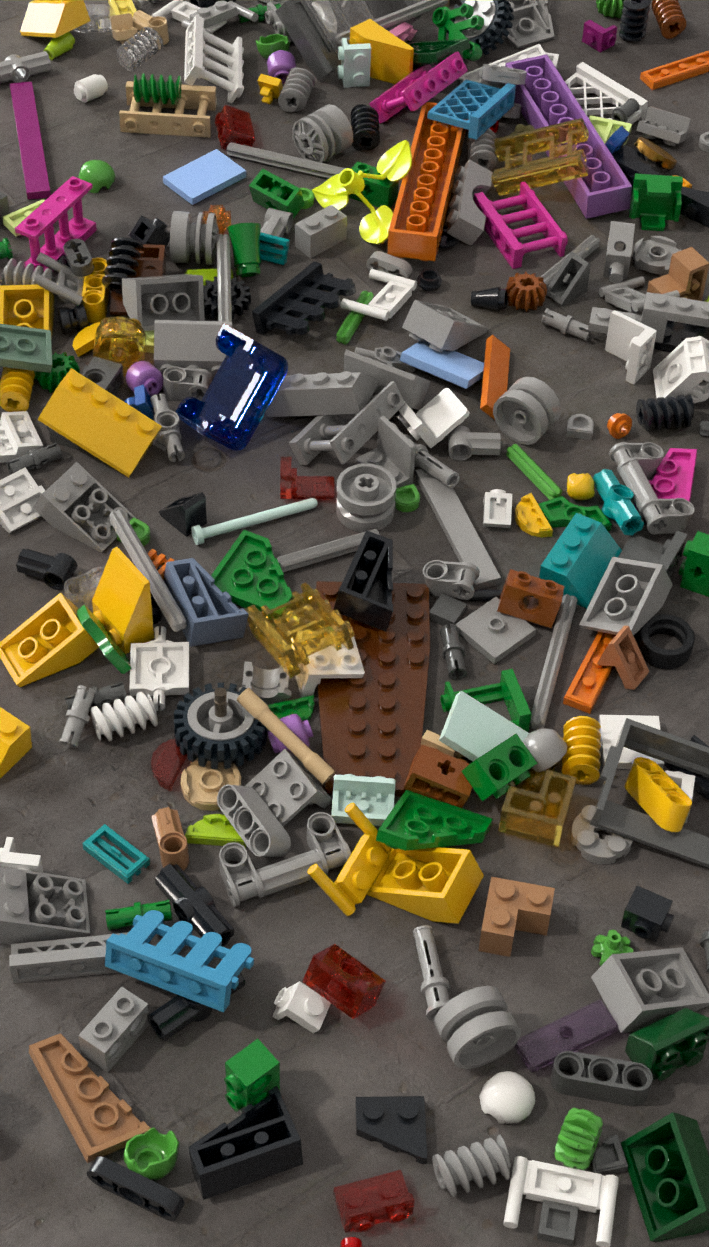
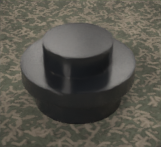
[417,269,442,291]

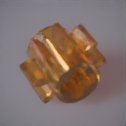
[203,205,231,234]

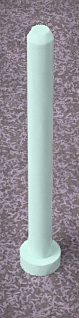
[191,498,318,545]

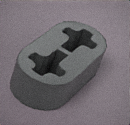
[63,239,94,277]

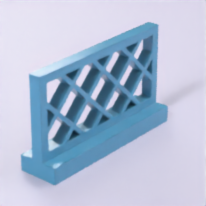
[427,79,516,140]

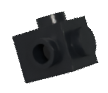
[129,215,170,248]
[621,886,674,942]

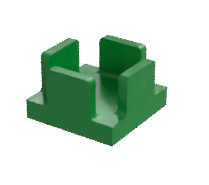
[629,173,683,231]

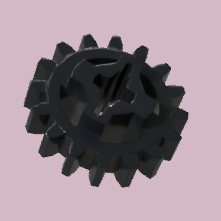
[203,277,251,319]

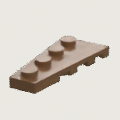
[29,1033,151,1163]

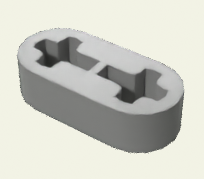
[366,251,413,279]

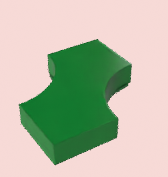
[538,496,612,532]
[76,605,131,674]

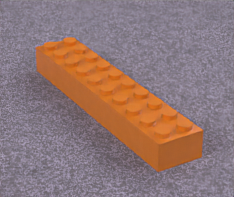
[387,102,467,261]

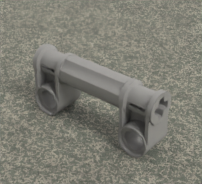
[609,442,695,535]
[219,812,351,907]

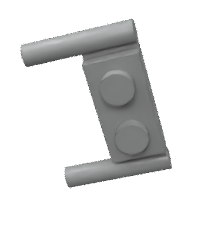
[181,1,259,35]
[33,252,84,306]
[598,276,680,314]

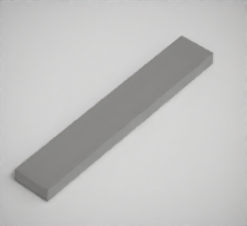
[415,469,501,590]

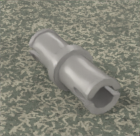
[541,308,592,342]
[59,685,96,748]

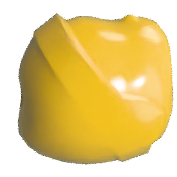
[567,473,595,500]

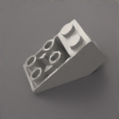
[33,462,136,553]
[0,866,90,945]

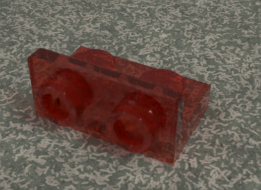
[215,105,256,150]
[333,1170,414,1233]

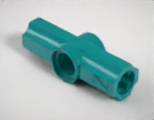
[593,469,644,536]

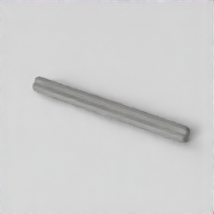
[335,0,448,46]
[227,142,346,179]
[217,234,232,322]
[109,510,187,632]
[529,594,577,730]

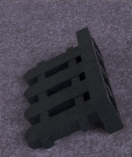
[252,262,356,336]

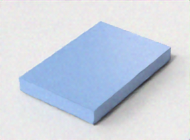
[163,149,246,205]
[400,340,484,389]

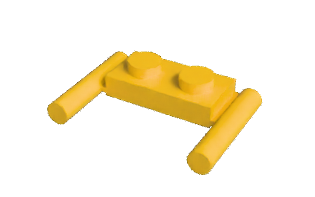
[307,803,391,916]

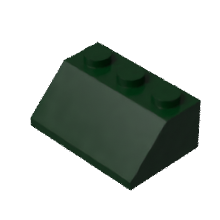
[620,1112,709,1242]

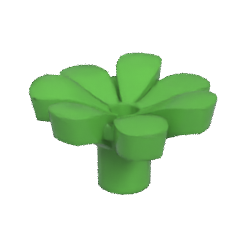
[591,930,633,966]

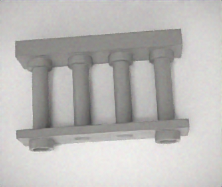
[289,381,405,465]

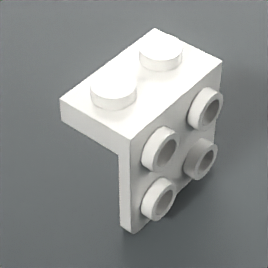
[397,388,470,448]

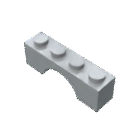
[446,159,493,246]

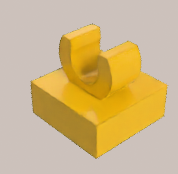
[257,74,283,104]

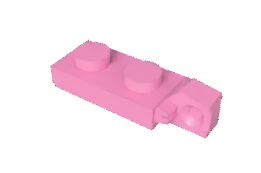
[389,22,417,43]

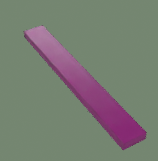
[10,81,51,199]

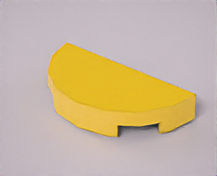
[72,321,121,357]
[514,493,553,538]

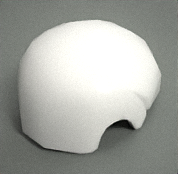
[479,1071,535,1124]

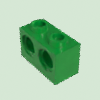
[461,733,537,801]
[224,1039,280,1112]

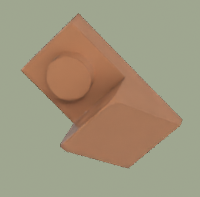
[597,626,649,690]

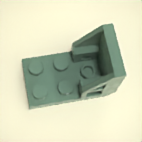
[0,324,52,373]

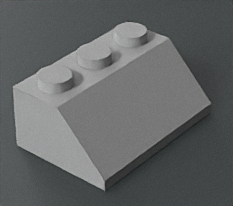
[122,274,205,331]
[154,320,233,380]
[344,349,431,410]

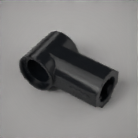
[16,549,78,590]

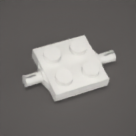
[129,626,189,711]

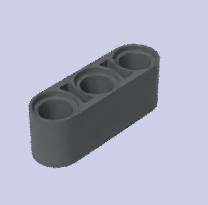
[550,1051,653,1106]

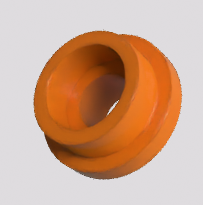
[607,413,632,439]

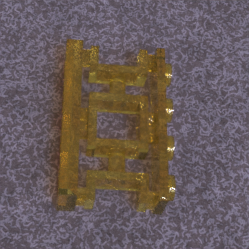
[492,118,589,196]
[244,582,354,678]

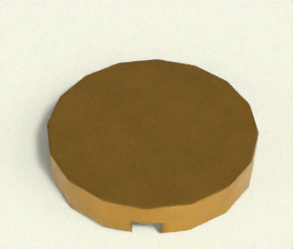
[635,137,677,170]

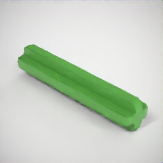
[336,290,374,344]
[506,444,562,500]

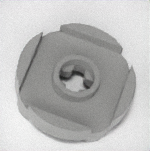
[633,236,681,276]
[571,805,633,864]

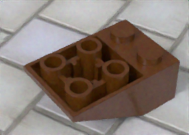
[110,244,166,315]

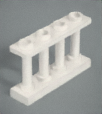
[184,15,244,104]

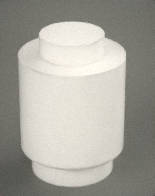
[74,74,108,103]

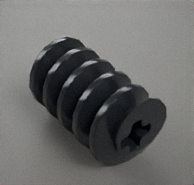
[619,0,651,41]
[350,104,380,151]
[102,237,143,294]
[636,394,694,431]

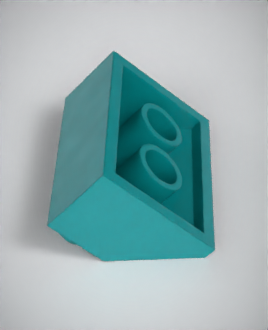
[539,513,622,609]

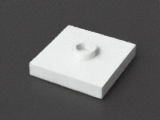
[599,715,664,769]

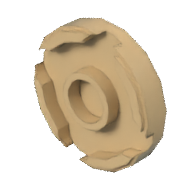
[181,758,242,811]

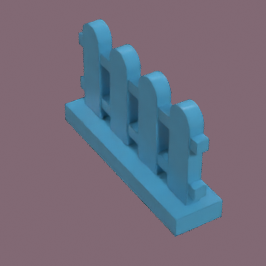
[105,910,254,1013]

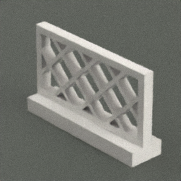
[565,62,648,124]

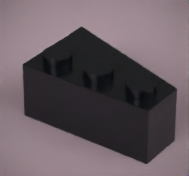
[333,530,393,632]
[188,1086,303,1200]

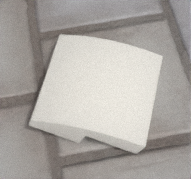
[0,411,43,463]
[0,467,45,534]

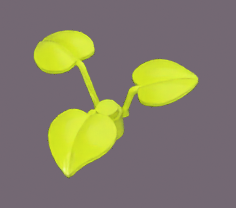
[312,140,412,245]

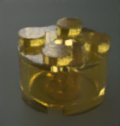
[93,316,146,376]

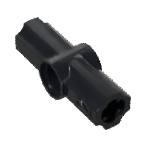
[155,864,234,947]
[148,972,245,1041]

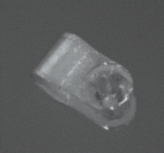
[74,4,113,33]
[64,566,105,610]

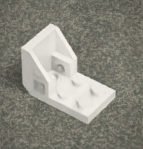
[653,336,709,403]

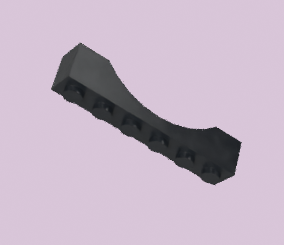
[612,145,709,228]

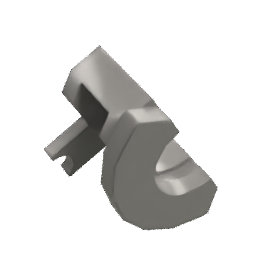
[239,661,291,704]

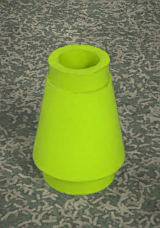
[43,32,75,60]

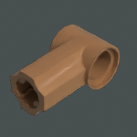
[151,807,189,871]

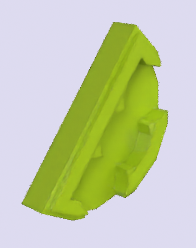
[185,814,246,848]

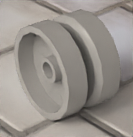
[493,376,561,445]
[336,463,396,532]
[434,986,521,1069]

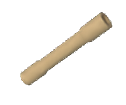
[236,688,335,785]

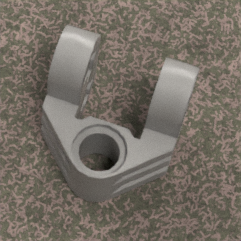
[481,63,527,118]

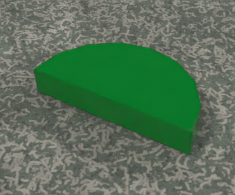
[268,695,314,721]

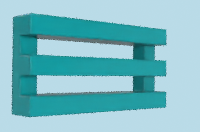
[260,232,290,265]
[82,824,150,884]

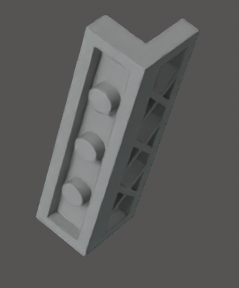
[9,932,129,983]

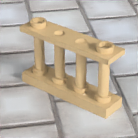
[119,81,217,138]

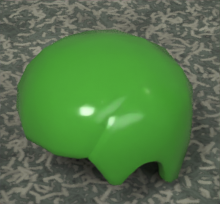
[255,34,290,59]
[78,160,115,193]
[123,1127,179,1180]

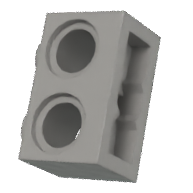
[78,987,150,1073]

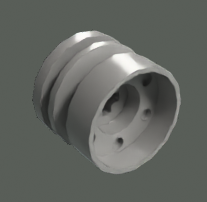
[292,104,353,163]
[170,211,219,265]

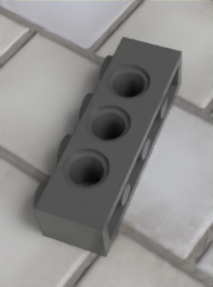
[47,356,124,450]

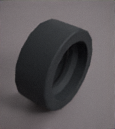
[638,614,695,669]

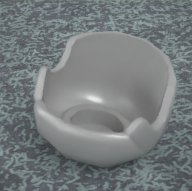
[523,728,568,772]

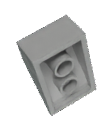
[402,300,488,353]
[579,557,673,635]
[591,947,709,1033]

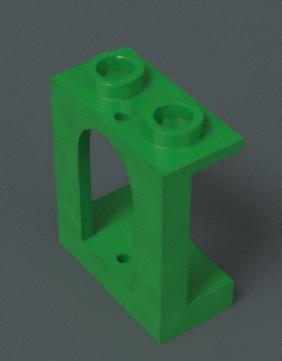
[440,669,531,732]

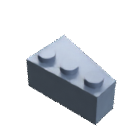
[163,558,248,647]

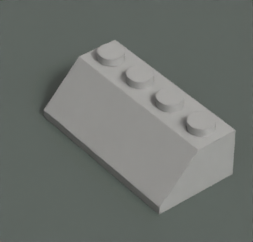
[258,371,379,417]

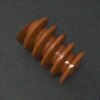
[651,0,686,39]

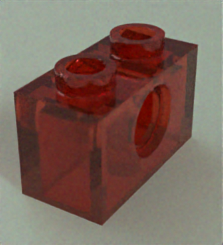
[302,944,386,1019]

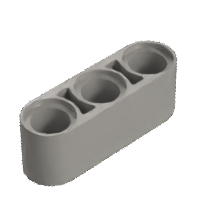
[217,784,291,858]

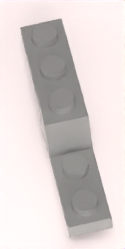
[588,292,709,343]

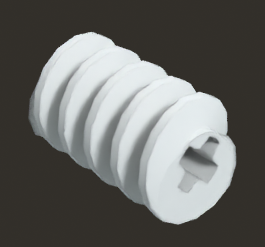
[91,692,158,741]

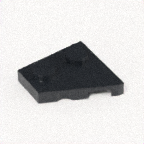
[355,1096,427,1164]

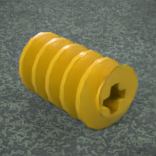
[0,367,35,412]
[561,716,601,785]

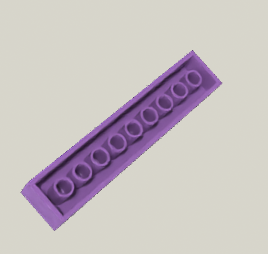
[505,54,632,219]

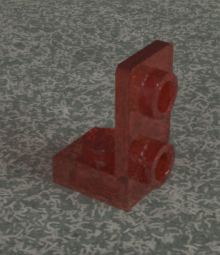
[280,457,335,499]

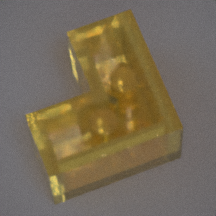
[499,770,577,847]

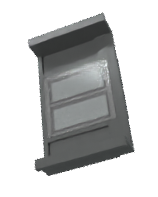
[275,0,421,80]

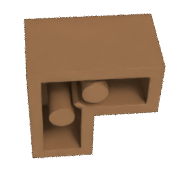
[647,247,709,301]
[478,877,555,957]

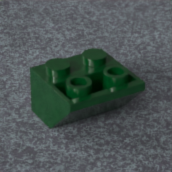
[625,1008,709,1081]

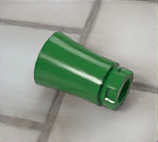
[227,223,261,277]

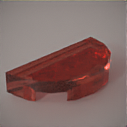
[151,739,188,791]

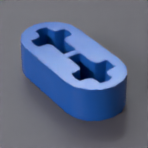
[605,126,630,154]

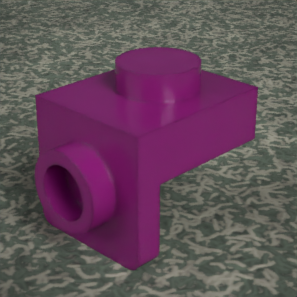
[582,20,617,52]

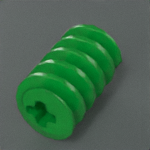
[133,73,182,105]

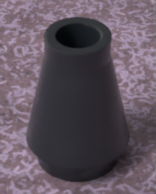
[471,287,508,311]

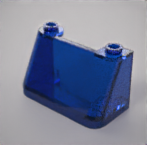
[175,323,288,451]

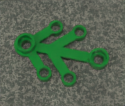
[432,3,484,61]

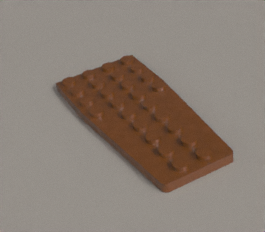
[315,581,430,797]

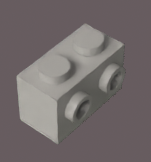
[295,205,347,259]

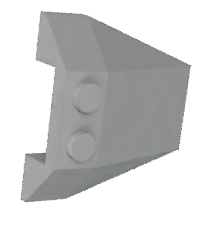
[503,0,554,49]

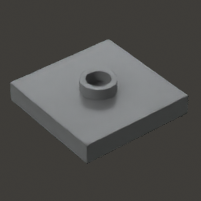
[455,597,536,664]

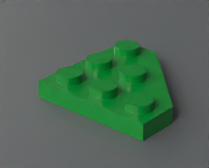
[211,530,293,621]
[376,790,493,851]

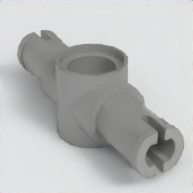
[150,394,185,462]

